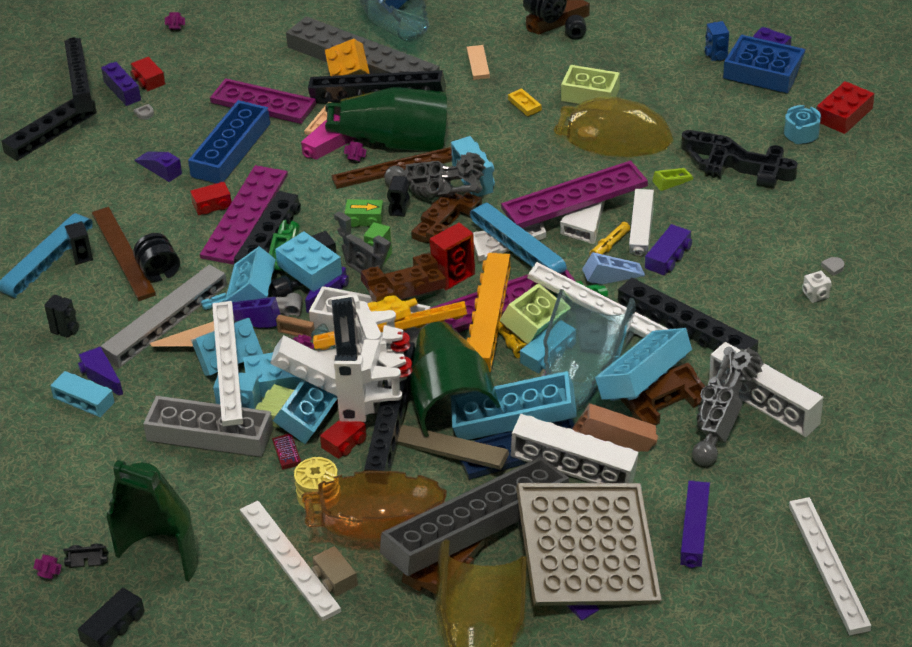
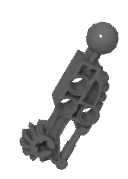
[384,152,486,198]
[692,346,764,467]

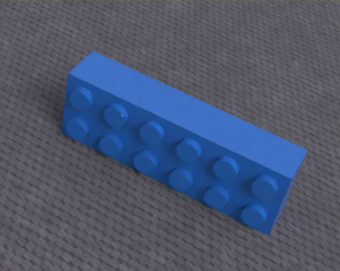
[188,100,270,183]

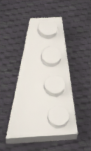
[473,222,546,262]

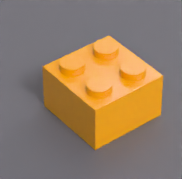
[325,38,370,76]

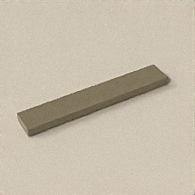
[397,425,510,470]

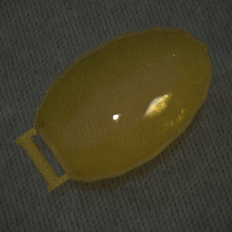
[554,97,674,157]

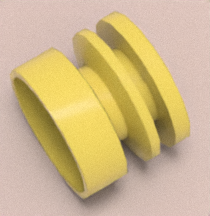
[294,457,340,511]

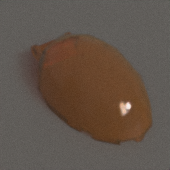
[301,471,447,543]

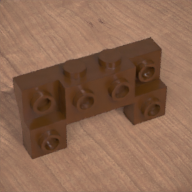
[411,192,482,242]
[361,253,446,302]
[621,362,705,425]
[402,538,485,596]

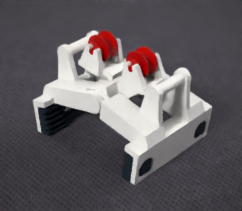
[331,294,412,422]

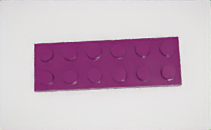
[210,78,316,124]

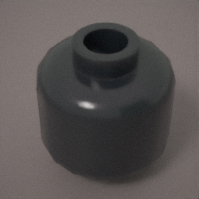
[565,15,587,39]

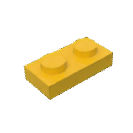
[508,88,542,117]

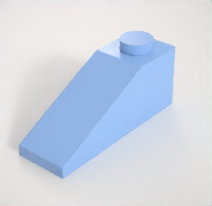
[582,252,645,284]

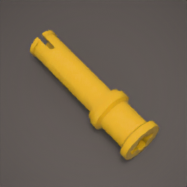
[499,322,527,358]

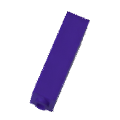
[680,480,710,568]

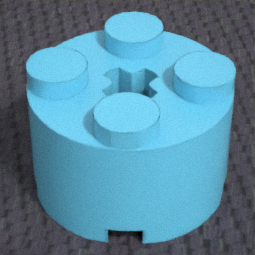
[784,105,821,144]

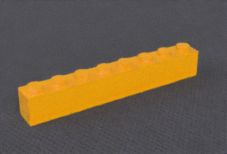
[467,253,511,372]

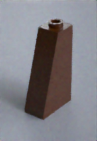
[526,0,590,35]

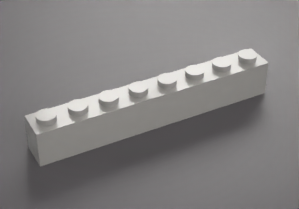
[101,264,227,368]

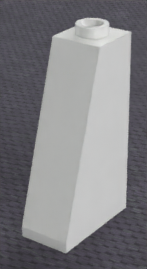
[629,189,654,256]
[560,201,605,244]

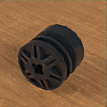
[523,0,567,23]
[133,233,180,282]

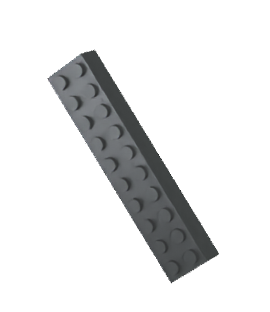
[286,16,440,74]
[380,457,569,576]

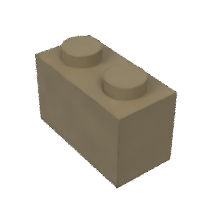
[312,546,358,597]

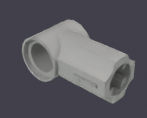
[267,293,303,317]

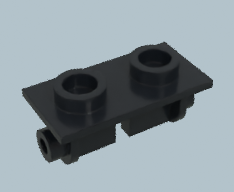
[63,544,109,568]

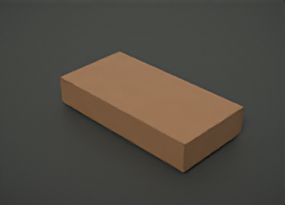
[276,315,315,340]

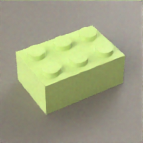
[561,65,620,109]
[500,283,567,344]

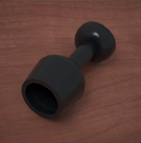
[270,276,304,297]

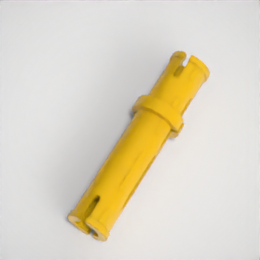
[589,222,631,255]

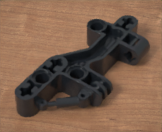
[681,130,798,188]

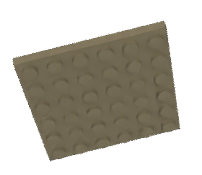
[516,483,662,606]

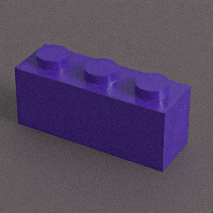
[101,62,141,106]
[645,224,692,276]

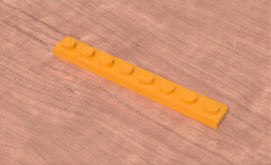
[313,301,467,350]

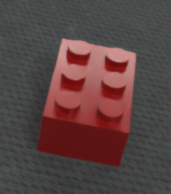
[816,81,875,134]
[430,223,475,291]

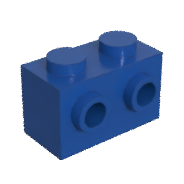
[705,21,729,61]

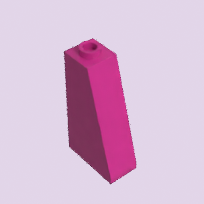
[301,114,357,160]

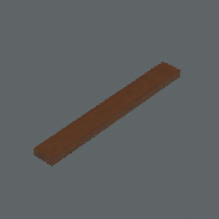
[331,147,452,189]
[92,207,156,301]

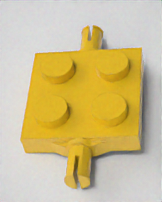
[367,296,418,326]

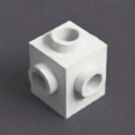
[802,271,832,303]

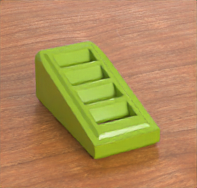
[652,168,694,191]

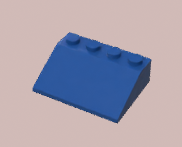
[723,35,805,93]

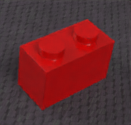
[130,56,166,91]
[190,182,232,215]
[320,420,367,459]

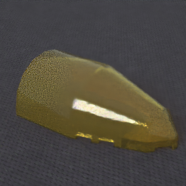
[435,539,527,647]

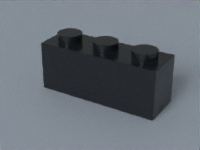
[77,587,144,647]

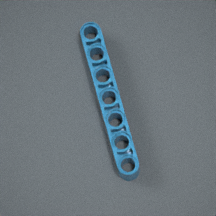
[470,203,567,274]
[0,213,93,298]

